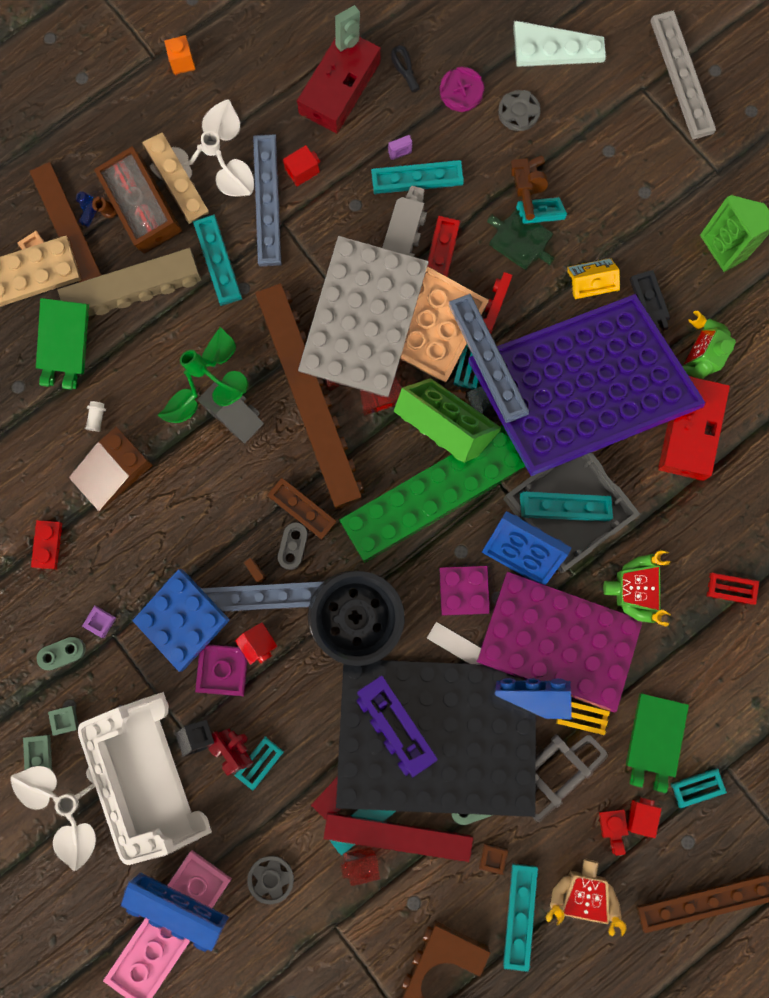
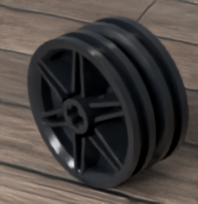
[308,571,404,666]

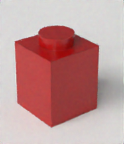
[283,145,320,187]
[235,622,278,665]
[627,797,661,838]

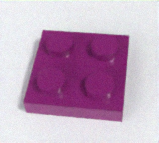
[439,566,490,616]

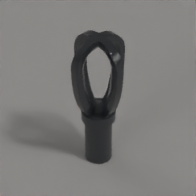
[391,46,420,93]

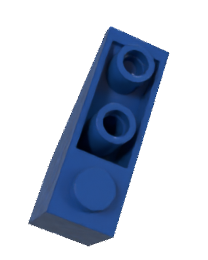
[495,678,572,719]

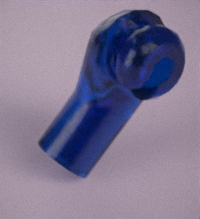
[76,191,96,227]

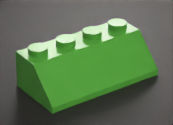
[700,195,769,272]
[394,378,501,463]

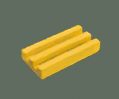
[556,702,610,735]

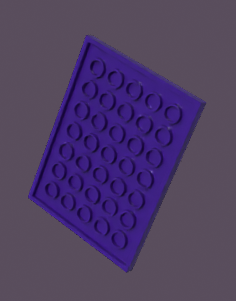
[469,294,705,476]

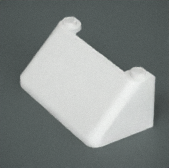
[78,692,212,865]

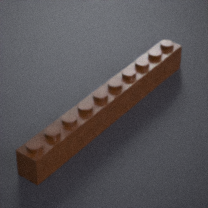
[255,283,365,510]

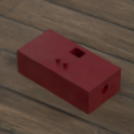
[297,37,381,134]

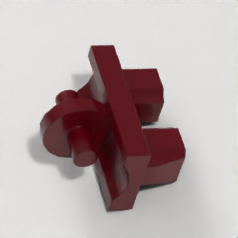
[208,729,254,775]

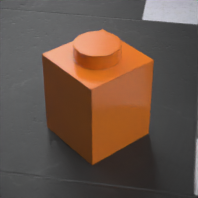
[164,35,196,75]

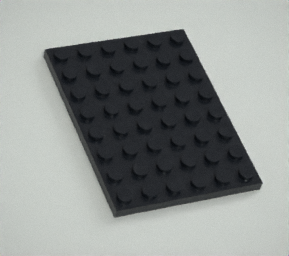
[336,660,536,817]

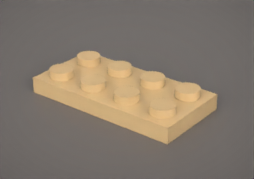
[0,236,81,306]

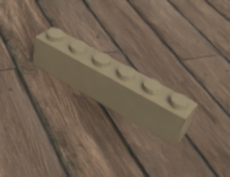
[57,248,202,317]

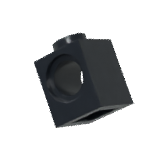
[175,720,214,757]

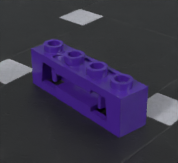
[356,676,438,778]

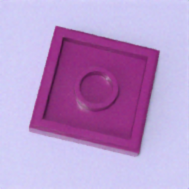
[195,645,248,696]

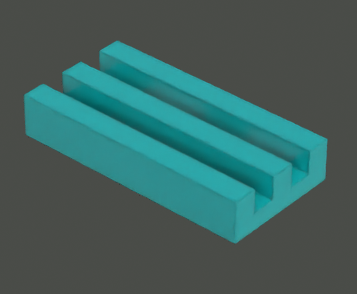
[516,197,567,224]
[453,343,478,390]
[234,736,284,791]
[671,768,727,808]

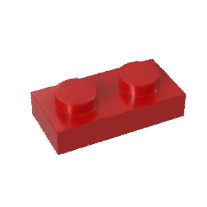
[31,520,62,570]

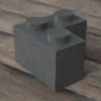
[197,382,264,444]

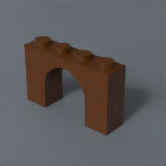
[396,920,490,998]

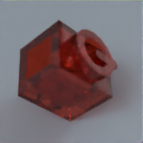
[340,847,380,886]

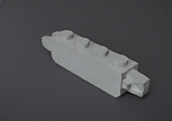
[382,186,427,257]

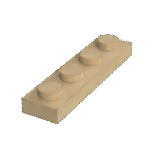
[142,132,209,224]

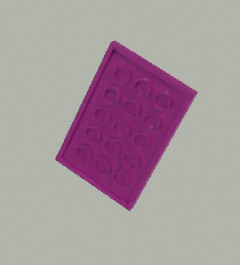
[476,572,642,713]

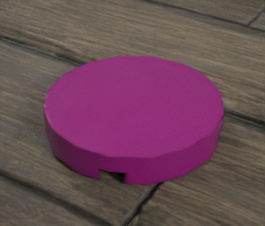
[440,67,484,112]

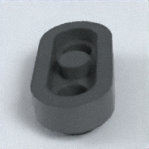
[278,523,308,570]

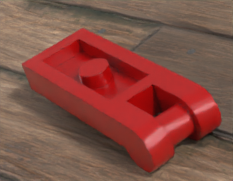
[483,272,512,334]

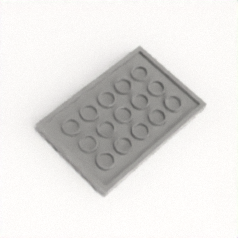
[298,236,428,398]

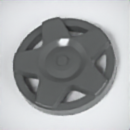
[498,90,540,131]
[247,855,294,904]

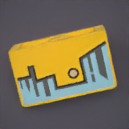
[567,258,620,299]

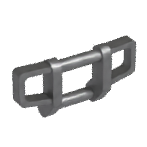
[533,735,608,822]

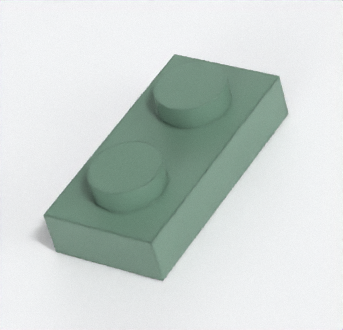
[335,5,360,52]
[23,735,52,770]

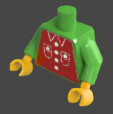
[682,311,736,379]
[603,551,671,626]

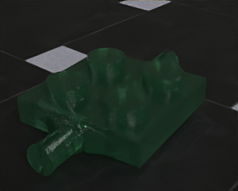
[487,208,555,270]

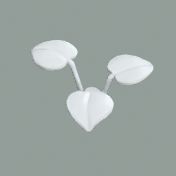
[150,100,254,196]
[11,766,97,871]

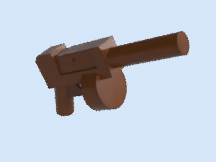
[511,155,548,220]

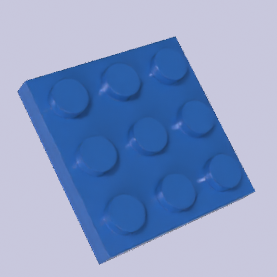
[482,511,571,585]
[132,569,230,672]

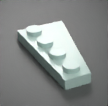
[514,21,606,66]

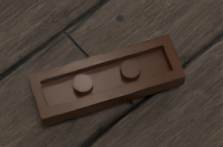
[267,478,337,540]

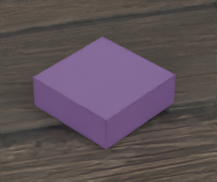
[388,135,412,160]
[82,605,116,638]

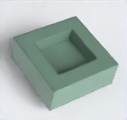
[48,706,79,736]

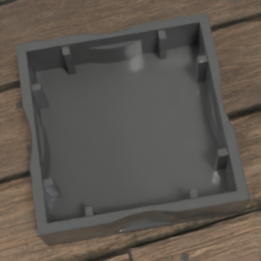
[503,452,640,574]

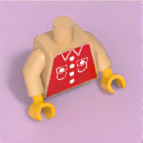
[546,859,626,936]

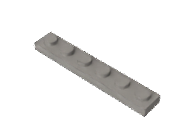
[651,10,716,140]

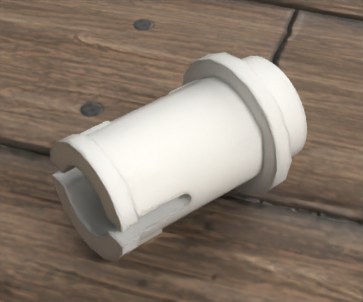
[85,401,106,432]

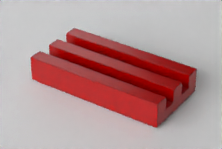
[706,573,759,605]

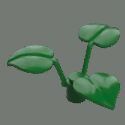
[157,327,248,423]

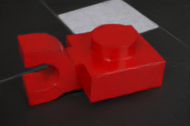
[599,809,628,856]

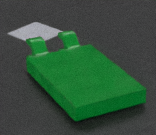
[36,298,89,390]
[626,694,689,793]

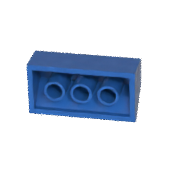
[121,872,229,951]

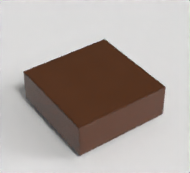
[243,558,267,584]
[479,843,509,875]

